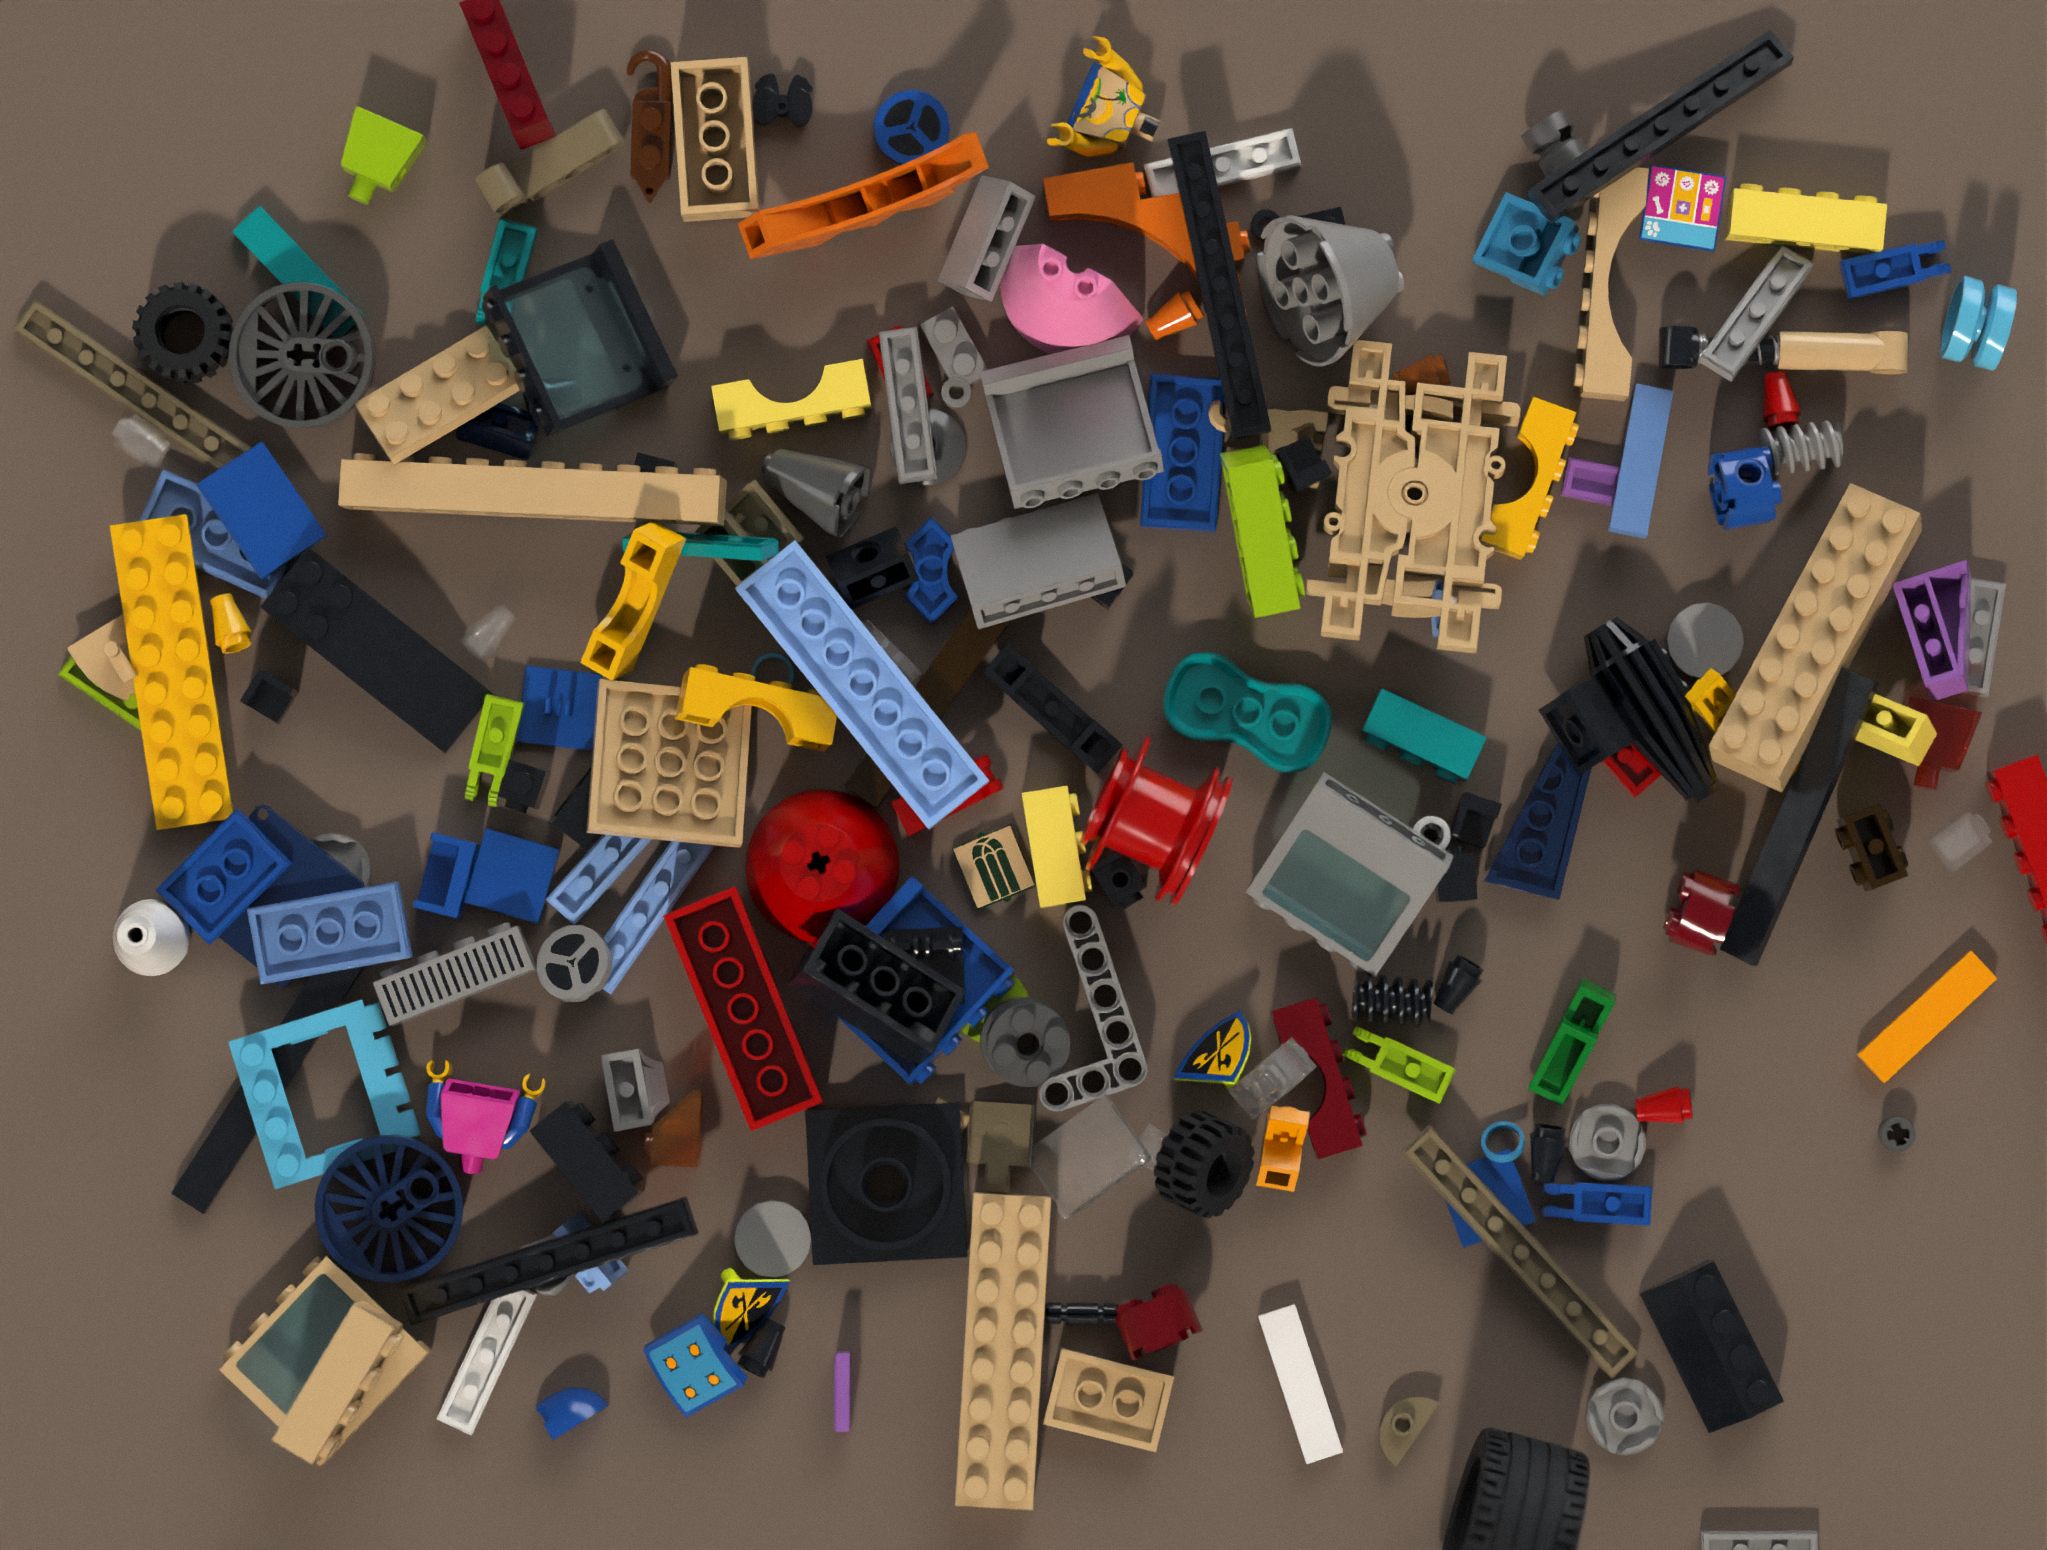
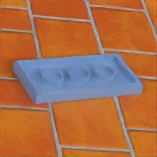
[139,469,291,599]
[247,881,413,985]

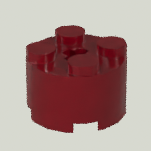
[1663,869,1739,957]
[1114,1283,1203,1361]

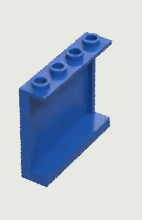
[834,876,1016,1086]

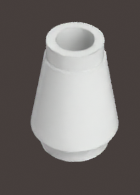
[1413,816,1451,849]

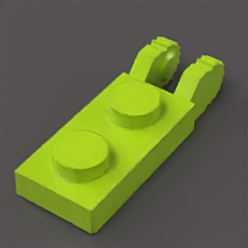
[464,694,525,807]
[1342,1026,1456,1104]

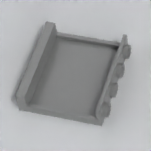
[980,335,1164,509]

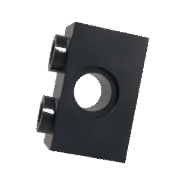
[825,526,919,609]

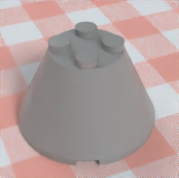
[1257,215,1405,366]

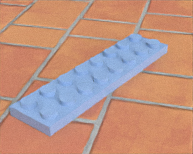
[735,540,989,830]

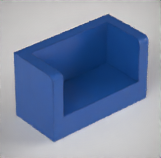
[412,832,480,919]

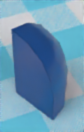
[536,1387,608,1440]

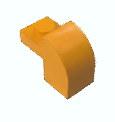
[1256,1106,1310,1192]

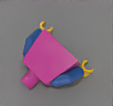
[426,1059,545,1174]

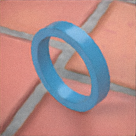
[751,653,794,685]
[1481,1121,1525,1163]

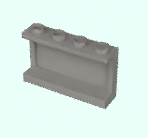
[950,493,1126,629]

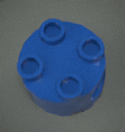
[1708,447,1782,530]

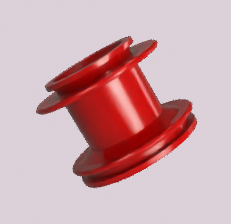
[1080,736,1233,906]

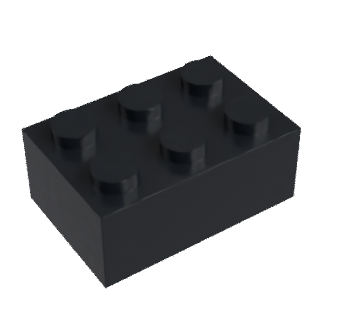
[529,1101,645,1222]

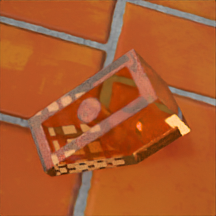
[644,1089,704,1167]

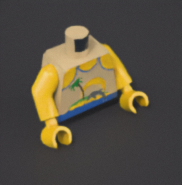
[1047,35,1161,157]

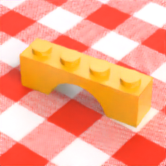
[1479,397,1579,560]
[580,520,686,681]
[675,664,837,752]

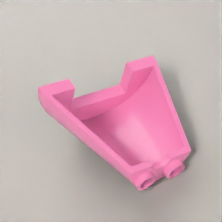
[1000,244,1144,355]

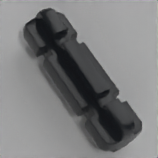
[1045,1302,1119,1325]

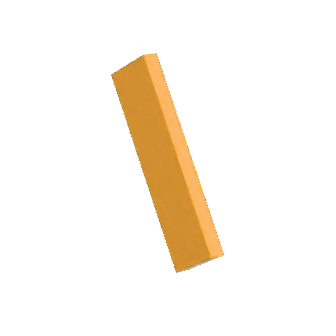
[1856,950,1997,1083]

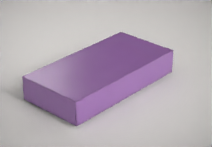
[1560,457,1619,506]
[834,1351,851,1432]

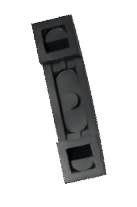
[982,643,1123,774]

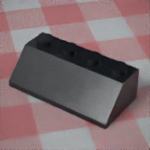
[788,909,966,1066]
[1639,1259,1784,1433]

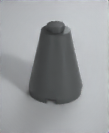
[761,448,873,537]

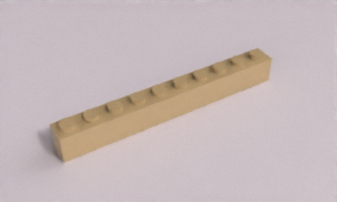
[338,453,727,526]

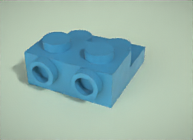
[1472,192,1581,297]

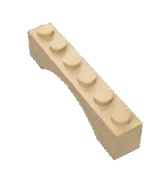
[1573,167,1649,401]

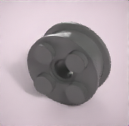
[980,997,1071,1087]

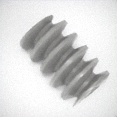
[1760,420,1843,475]

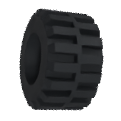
[132,282,233,384]
[1154,1111,1255,1218]

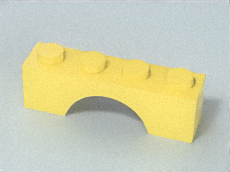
[711,359,872,440]

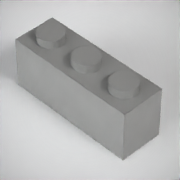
[937,175,1036,302]

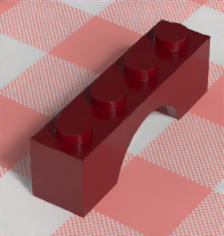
[459,0,556,150]
[1270,997,1367,1159]

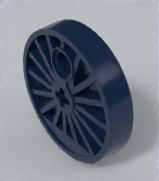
[315,1135,463,1282]

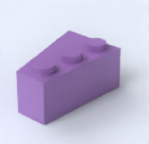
[1892,560,1972,702]

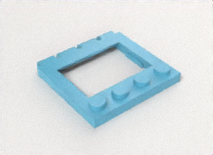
[228,999,421,1189]

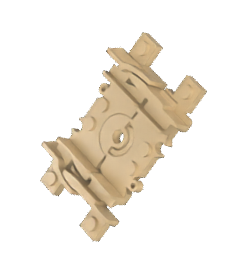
[1306,340,1521,654]

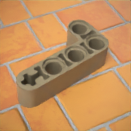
[475,109,626,220]

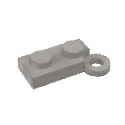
[919,306,988,408]

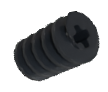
[1352,973,1433,1028]

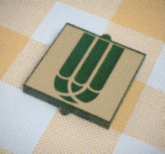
[952,824,1036,911]

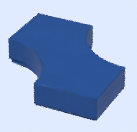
[904,517,958,626]

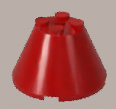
[745,789,899,942]

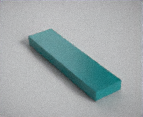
[232,205,366,339]
[622,532,779,561]

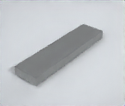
[1699,244,1814,382]
[879,326,938,484]

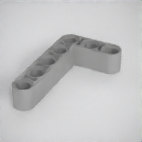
[1039,905,1148,1112]

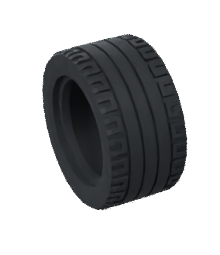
[1442,1427,1590,1550]

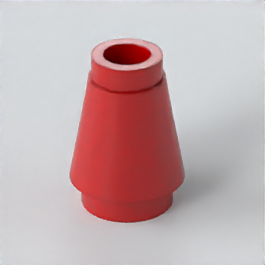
[1763,371,1801,431]
[1635,1085,1693,1124]

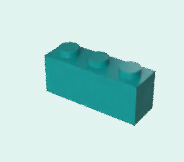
[1360,689,1487,784]

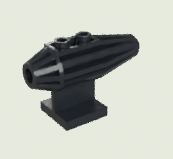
[1538,617,1719,804]

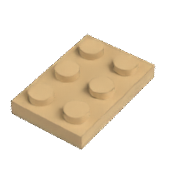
[1043,1348,1174,1452]

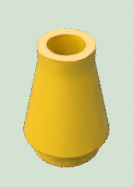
[210,594,253,654]

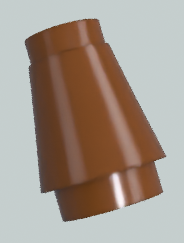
[1392,354,1451,394]

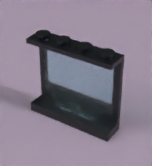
[482,239,678,436]

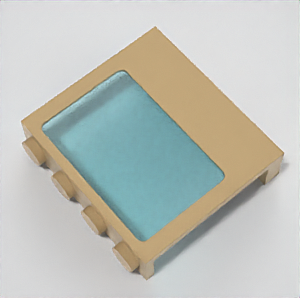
[219,1255,432,1466]

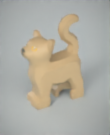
[1208,400,1328,488]

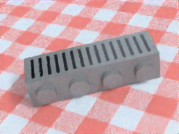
[373,922,536,1026]

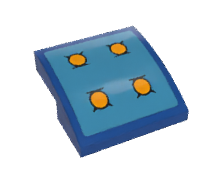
[643,1313,748,1418]

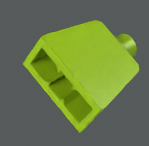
[341,106,427,205]

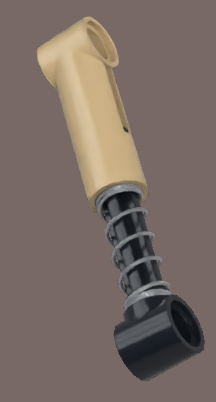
[1658,326,1908,374]

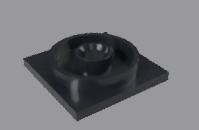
[805,1102,968,1265]

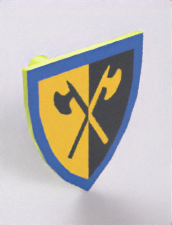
[1173,1010,1251,1094]
[713,1268,790,1352]

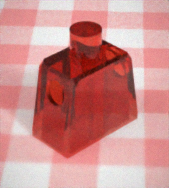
[1900,696,1982,790]

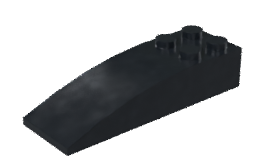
[260,547,493,754]

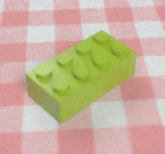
[1220,444,1305,618]

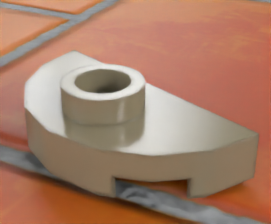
[1379,1396,1440,1467]

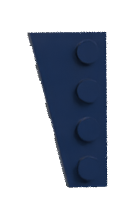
[1483,742,1592,900]

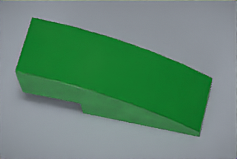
[1528,978,1616,1106]

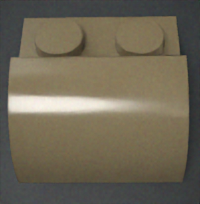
[694,480,805,586]

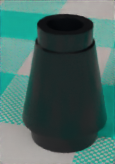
[1433,954,1484,1015]
[1530,1124,1568,1183]
[737,1318,786,1378]

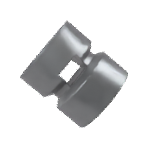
[1521,110,1589,177]

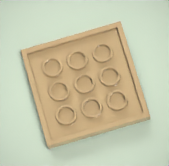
[586,679,752,848]

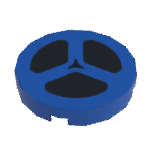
[874,90,950,165]

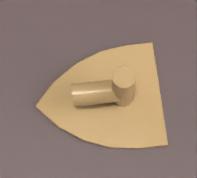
[67,614,137,700]

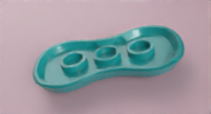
[1163,652,1332,773]

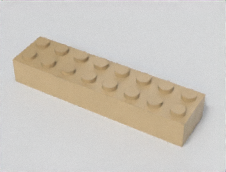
[1709,483,1922,792]
[955,1192,1051,1510]

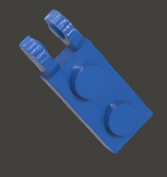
[1839,240,1952,299]
[1541,1182,1652,1226]

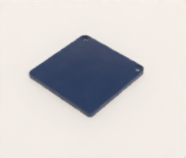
[219,805,364,987]

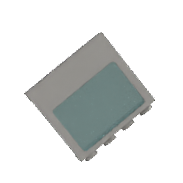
[1245,772,1454,977]

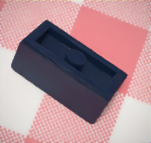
[456,403,539,460]

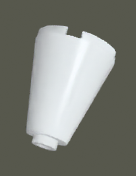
[113,899,191,976]

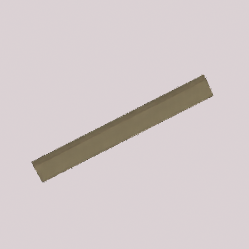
[13,299,287,475]
[1400,1125,1640,1378]

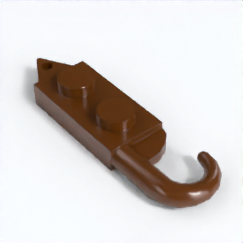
[627,50,672,203]

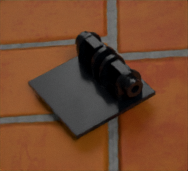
[885,927,965,1005]

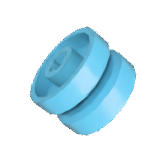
[1939,276,2017,371]

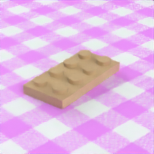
[355,326,520,465]

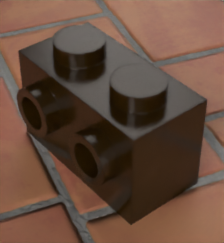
[1835,804,1909,891]

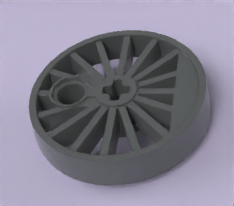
[229,282,376,429]

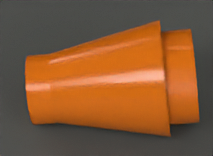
[1145,290,1204,340]

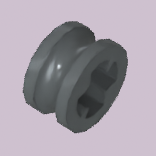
[1878,1116,1916,1152]

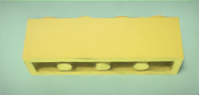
[1725,184,1887,254]

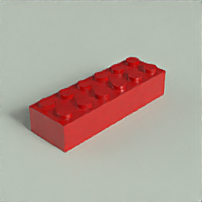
[663,886,824,1131]

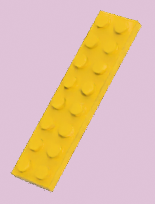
[110,514,234,830]

